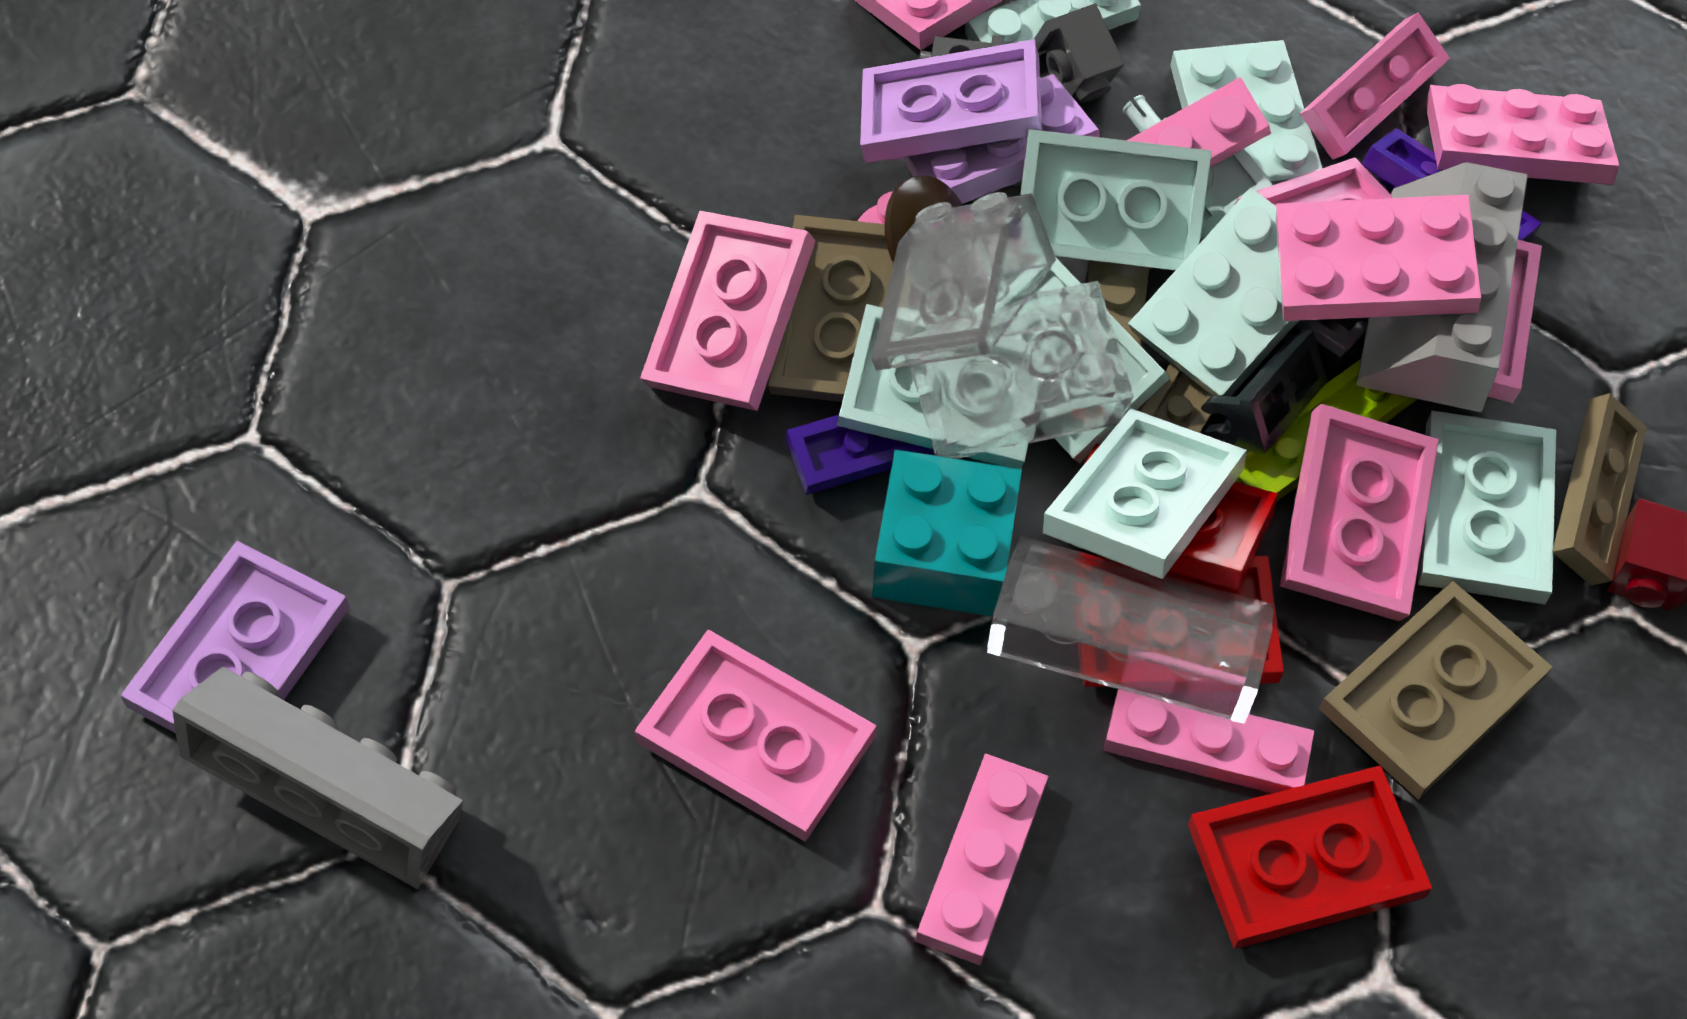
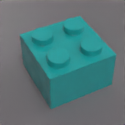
[872,450,1022,617]

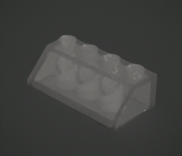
[987,536,1274,724]

